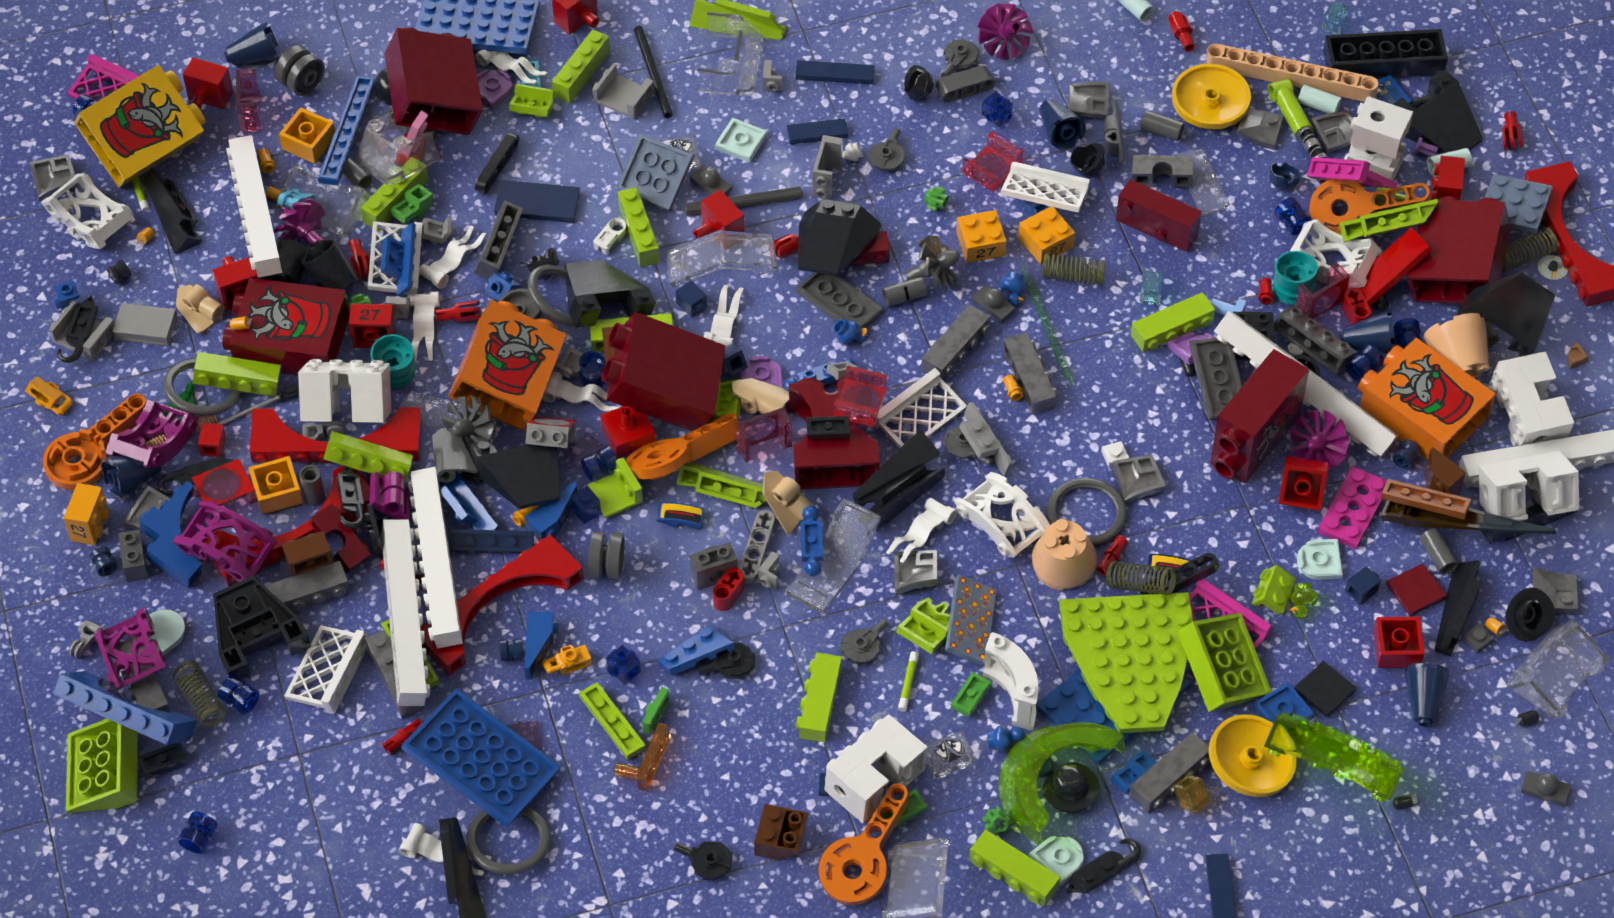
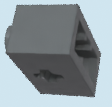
[118,529,149,582]

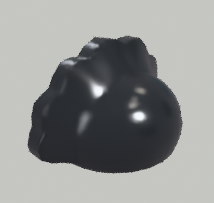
[1372,293,1389,310]

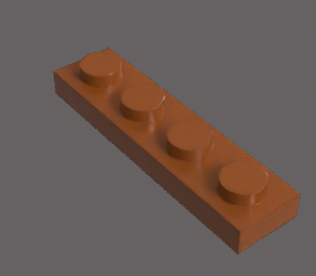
[1381,479,1471,519]

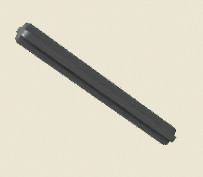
[684,186,802,215]

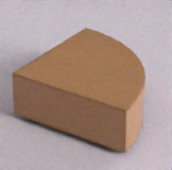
[1567,342,1589,369]

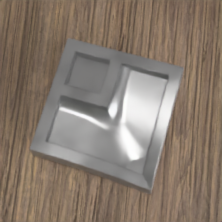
[1068,82,1110,119]
[1236,108,1284,150]
[1311,112,1353,153]
[29,154,78,202]
[1112,454,1166,505]
[124,485,170,534]
[894,550,938,595]
[1533,567,1578,614]

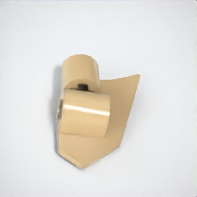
[175,284,225,334]
[731,378,789,420]
[763,471,814,535]

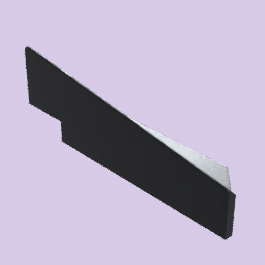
[143,168,202,254]
[853,430,940,509]
[857,467,945,531]
[1481,503,1580,544]
[1434,560,1482,657]
[439,817,486,918]

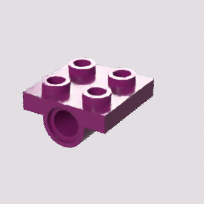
[370,471,410,520]

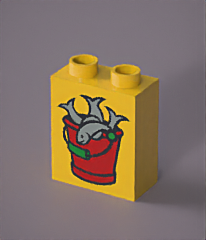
[74,65,206,188]

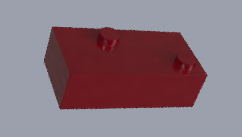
[1116,179,1202,252]

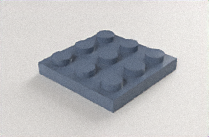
[617,133,695,211]
[1485,174,1553,234]

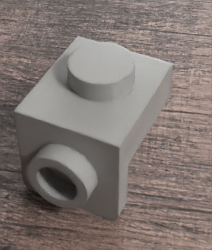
[421,217,454,244]
[555,347,589,379]

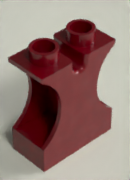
[789,376,880,490]

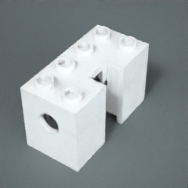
[1345,96,1413,181]
[1489,351,1574,446]
[298,359,392,423]
[1479,451,1579,521]
[825,714,928,824]

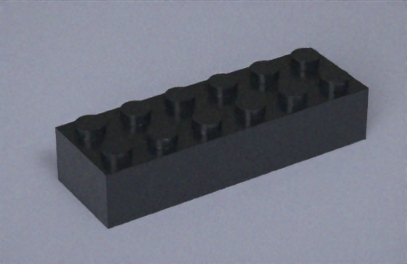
[1323,29,1448,78]

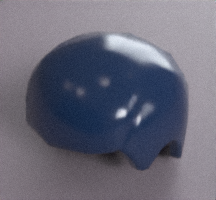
[1270,162,1300,189]

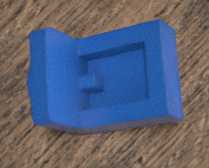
[54,281,80,311]

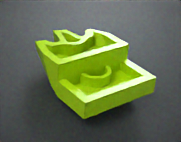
[896,597,950,654]

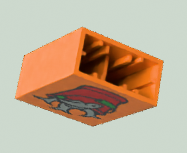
[448,299,566,432]
[1357,338,1496,460]

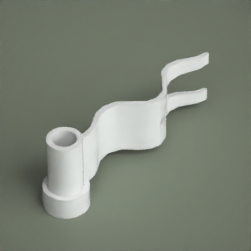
[475,50,548,84]
[419,225,487,289]
[704,285,744,346]
[410,291,440,361]
[542,371,620,412]
[886,498,957,563]
[399,823,491,876]

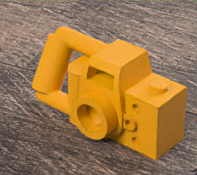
[25,376,73,415]
[541,645,592,676]

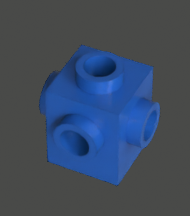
[485,271,522,302]

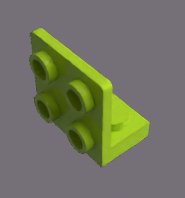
[587,457,643,518]

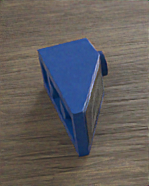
[525,481,578,541]
[524,612,559,679]

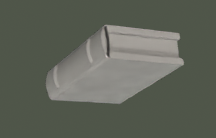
[112,303,177,346]

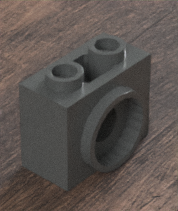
[689,542,738,590]

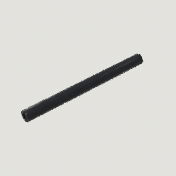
[634,26,673,118]

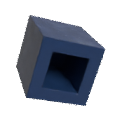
[675,280,707,318]
[722,344,748,376]

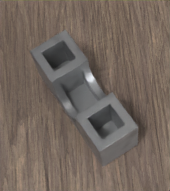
[1132,155,1193,187]

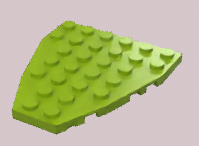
[1059,592,1193,733]

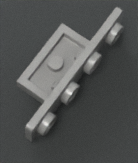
[959,402,1012,476]

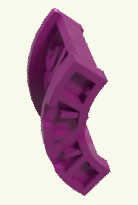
[105,400,199,468]
[173,500,278,582]
[94,606,168,689]

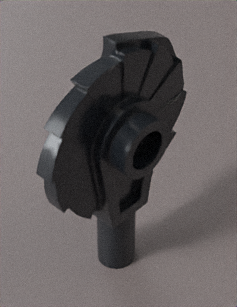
[698,642,755,679]
[674,841,732,881]

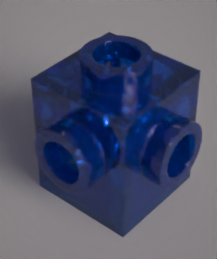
[981,91,1013,127]
[606,645,641,685]

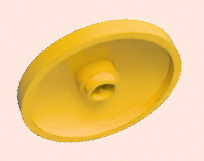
[1172,64,1251,129]
[1209,714,1296,797]

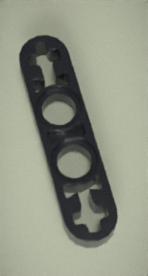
[475,132,520,194]
[1140,553,1220,595]

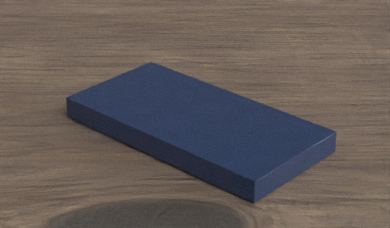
[494,180,580,223]

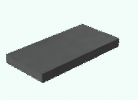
[796,272,883,329]
[1189,337,1242,421]

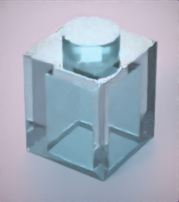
[1322,0,1349,35]
[1140,271,1163,304]

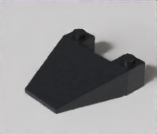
[1392,69,1483,154]
[564,260,656,328]
[1456,272,1555,357]
[470,440,560,509]
[213,576,312,684]

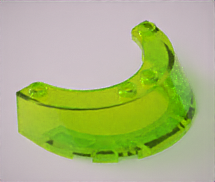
[1264,711,1405,802]
[998,722,1125,846]

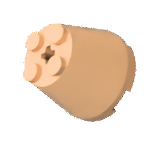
[1424,313,1490,380]
[1032,519,1097,591]

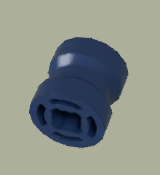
[1392,440,1421,469]
[89,546,118,576]
[500,638,523,661]

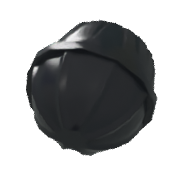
[904,65,934,101]
[1070,143,1105,175]
[520,248,560,279]

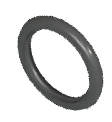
[527,265,575,326]
[163,358,242,416]
[1046,478,1127,546]
[466,806,551,875]

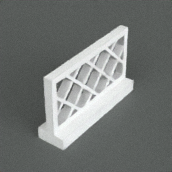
[1001,162,1090,213]
[367,221,422,299]
[874,368,967,448]
[284,625,367,714]

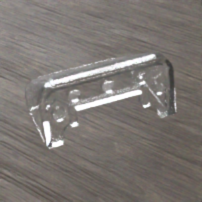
[275,163,372,238]
[1505,620,1609,719]
[882,838,949,918]

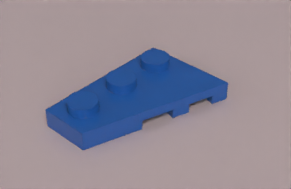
[658,626,735,675]

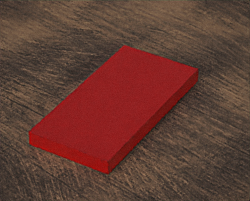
[1357,227,1432,305]

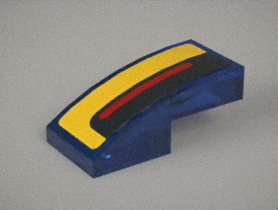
[1147,554,1194,577]

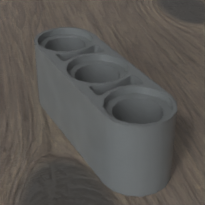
[935,65,995,103]

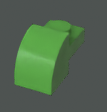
[390,184,433,224]

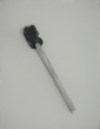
[216,384,299,425]

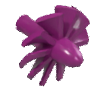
[977,3,1033,60]
[273,198,325,244]
[1290,410,1351,470]

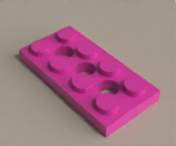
[1317,466,1387,549]

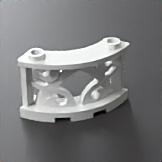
[41,173,135,249]
[1290,219,1382,288]
[954,472,1050,558]
[983,632,1038,731]

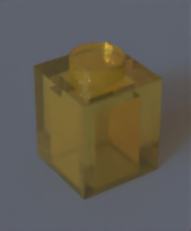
[1172,774,1211,813]

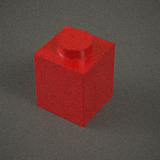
[198,423,226,457]

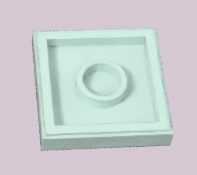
[715,118,768,163]

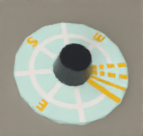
[1538,255,1568,280]

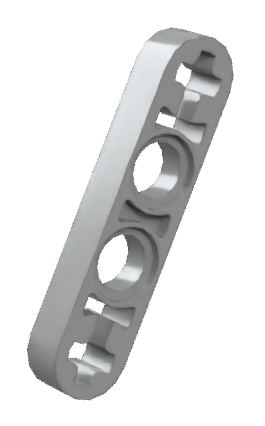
[739,510,775,584]

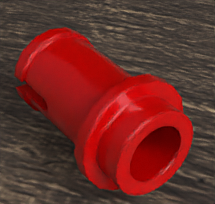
[1258,278,1275,304]

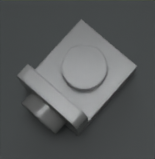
[763,60,783,92]
[385,296,410,319]
[826,361,860,380]
[758,551,780,590]

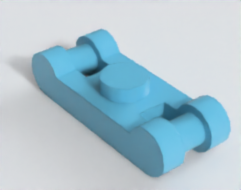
[277,189,315,209]

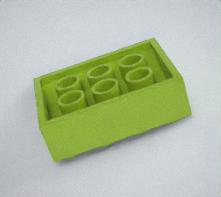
[1177,613,1272,712]
[66,719,138,813]

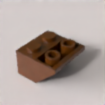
[282,531,333,576]
[754,804,809,860]

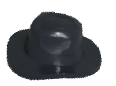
[1505,587,1555,642]
[1042,762,1100,813]

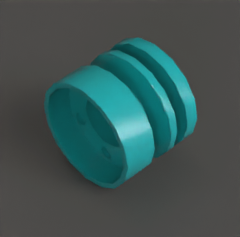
[1273,251,1318,306]
[370,334,416,390]

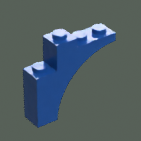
[139,481,202,588]

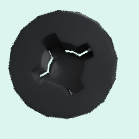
[107,259,132,285]

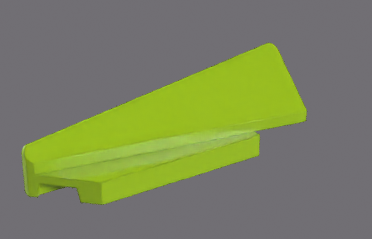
[690,0,787,40]
[1339,199,1438,243]
[676,462,767,508]

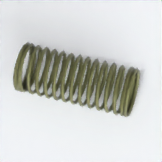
[1502,228,1558,272]
[1042,253,1106,286]
[1106,561,1176,595]
[173,661,226,727]

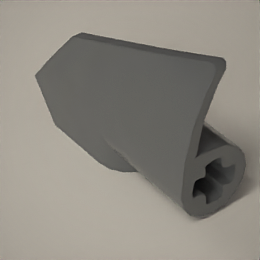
[432,428,478,483]

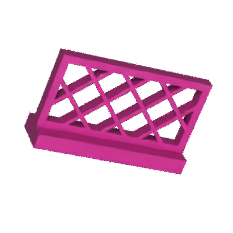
[67,54,139,106]
[1307,157,1398,189]
[1189,579,1272,650]

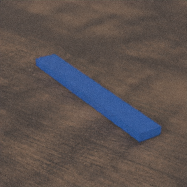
[318,76,375,186]

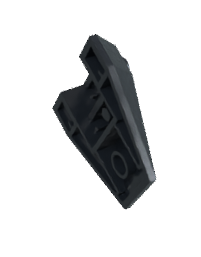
[798,199,882,276]

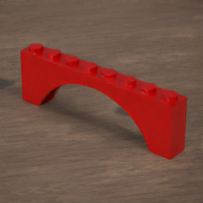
[1524,161,1614,307]
[249,407,422,464]
[203,465,375,587]
[420,535,584,676]

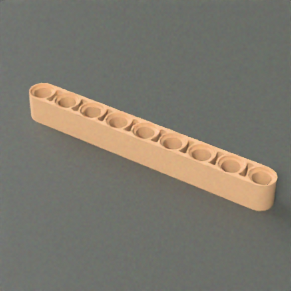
[1206,44,1378,102]

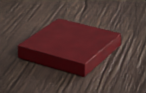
[1386,563,1447,616]

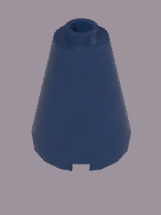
[224,22,281,65]
[1039,99,1086,150]
[1339,311,1396,352]
[101,455,163,498]
[1405,663,1449,727]

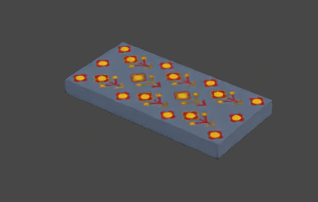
[945,574,997,666]

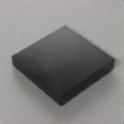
[1294,661,1357,718]

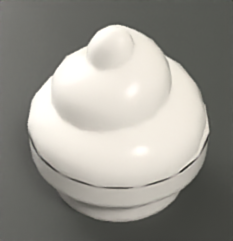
[842,142,863,162]

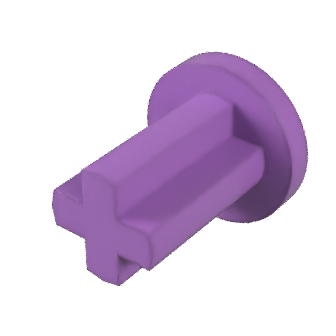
[1413,137,1438,157]

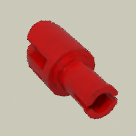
[1169,11,1195,52]
[1502,111,1524,151]
[768,233,799,259]
[348,239,375,279]
[435,300,481,323]

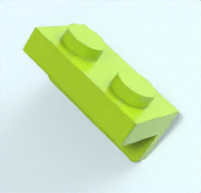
[509,84,554,118]
[713,379,741,420]
[1252,565,1296,615]

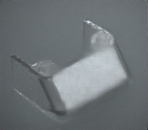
[697,12,764,96]
[356,111,440,185]

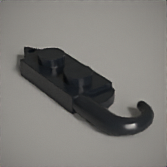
[57,295,99,363]
[157,456,234,495]
[336,466,365,529]
[1067,838,1141,894]

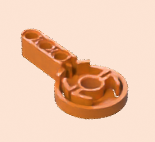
[1309,180,1430,235]
[43,394,146,490]
[626,413,739,480]
[819,783,909,905]

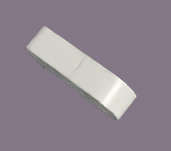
[593,218,627,255]

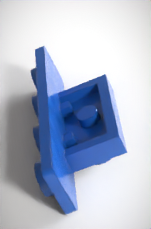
[381,222,417,297]
[439,471,499,530]

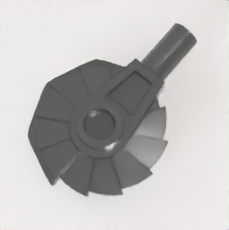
[941,39,979,77]
[868,128,905,171]
[943,426,993,466]
[840,618,888,664]

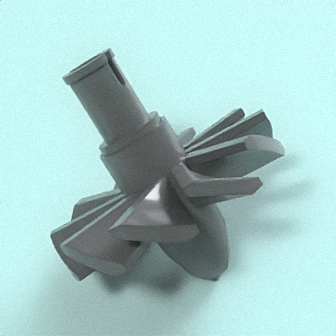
[905,235,960,293]
[441,395,497,454]

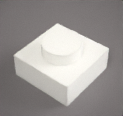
[1101,441,1129,468]

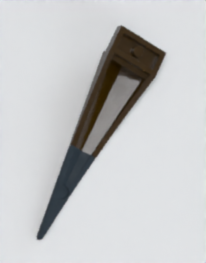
[1381,501,1556,534]

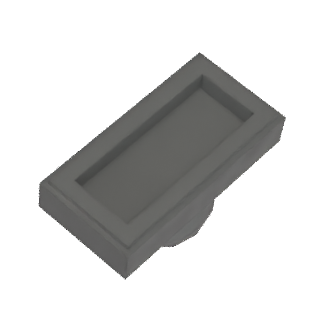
[690,165,732,195]
[972,285,1016,323]
[1521,771,1571,807]

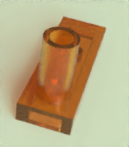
[614,723,671,792]

